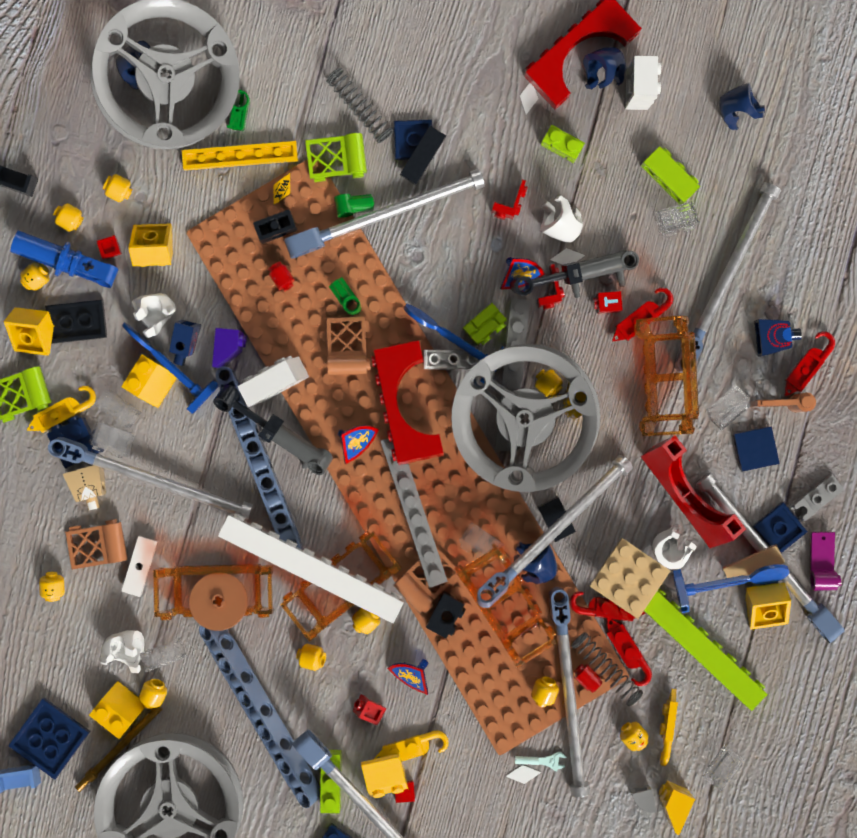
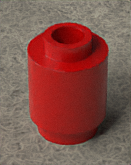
[268,261,295,291]
[574,664,603,693]

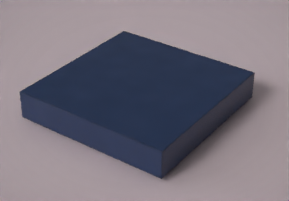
[394,120,434,160]
[733,426,780,472]
[753,502,808,553]

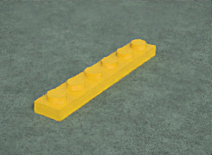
[182,141,298,171]

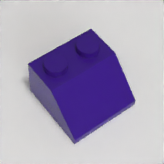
[212,328,247,369]

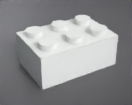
[625,56,661,110]
[237,356,309,407]

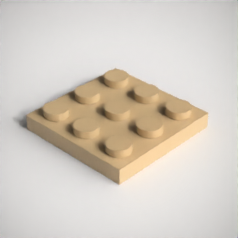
[589,538,670,619]

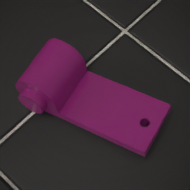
[810,532,841,591]

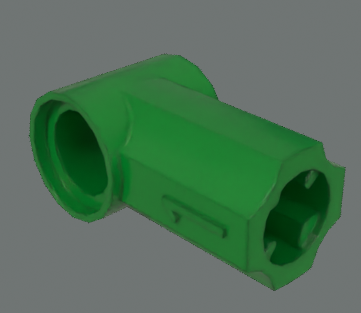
[334,194,374,218]
[329,277,362,315]

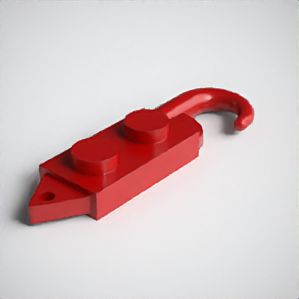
[612,287,674,342]
[784,331,835,396]
[570,591,645,622]
[606,619,652,686]

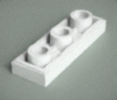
[423,350,479,370]
[121,536,158,597]

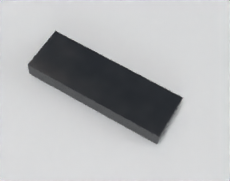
[400,126,446,185]

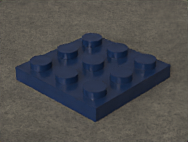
[8,698,91,780]

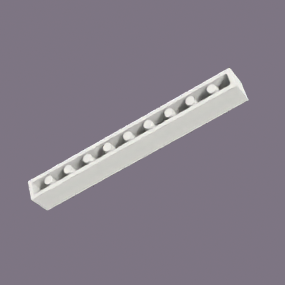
[218,513,404,624]

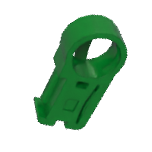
[226,90,250,131]

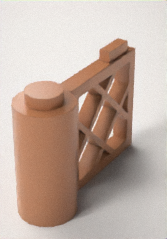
[327,317,371,375]
[748,392,816,413]
[65,519,128,570]
[393,548,461,613]

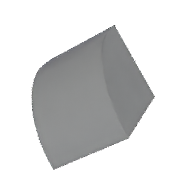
[630,785,657,813]

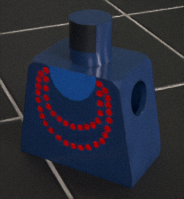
[754,319,802,357]
[169,320,201,366]

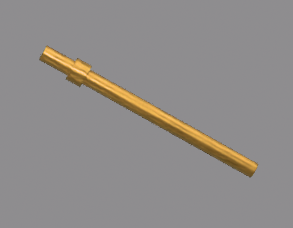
[75,706,163,792]

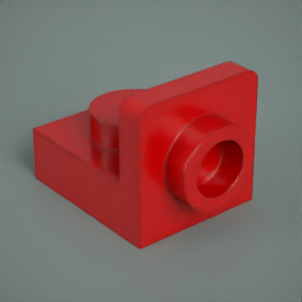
[353,694,386,726]

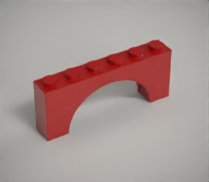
[524,0,642,110]
[371,340,444,465]
[640,435,746,548]

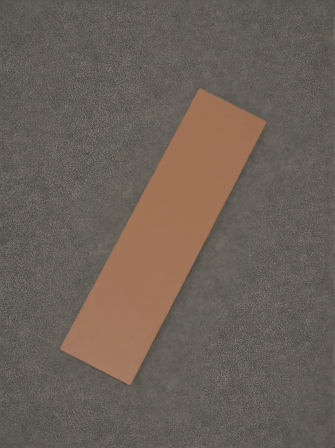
[187,155,629,755]

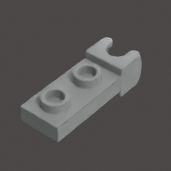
[789,475,844,521]

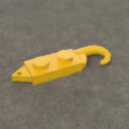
[27,386,96,433]
[659,688,678,766]
[374,730,449,761]

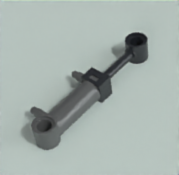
[510,250,639,298]
[213,385,333,475]

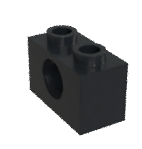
[253,209,298,244]
[426,592,466,638]

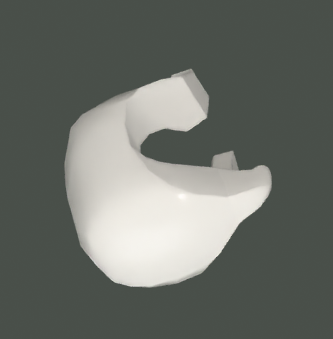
[540,195,583,242]
[132,293,176,338]
[652,524,697,569]
[100,630,145,673]

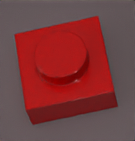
[97,235,122,260]
[395,780,415,803]

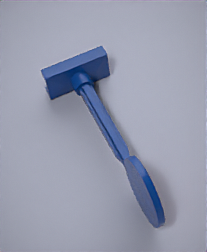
[404,304,505,383]
[122,322,219,414]
[673,564,790,613]

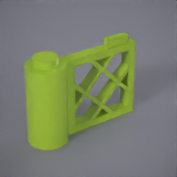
[305,133,367,182]
[0,366,52,423]

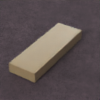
[723,544,785,578]

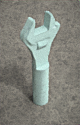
[514,751,567,772]

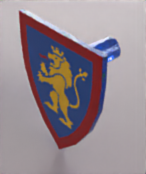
[500,257,545,290]
[338,425,379,464]
[387,659,429,695]

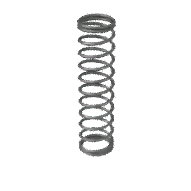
[326,68,393,143]
[571,632,643,706]

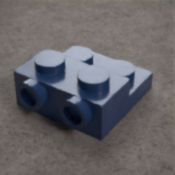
[47,416,101,469]

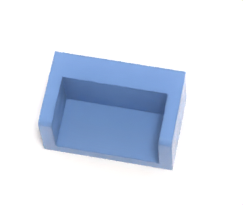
[0,765,41,794]

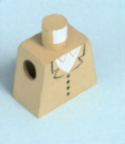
[63,465,106,511]

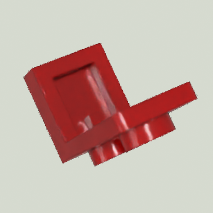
[491,179,528,220]
[537,264,564,310]

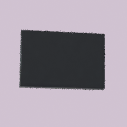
[45,300,107,344]

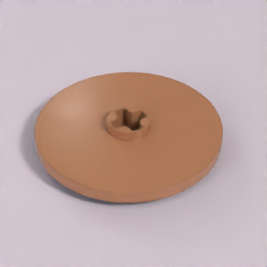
[189,572,248,631]

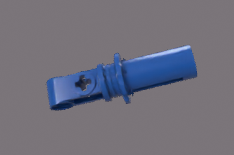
[10,230,118,288]

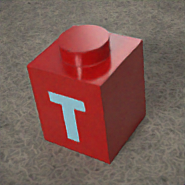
[593,291,623,314]

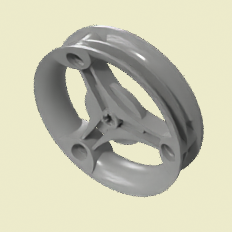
[90,0,240,149]
[451,344,600,492]
[94,733,243,838]

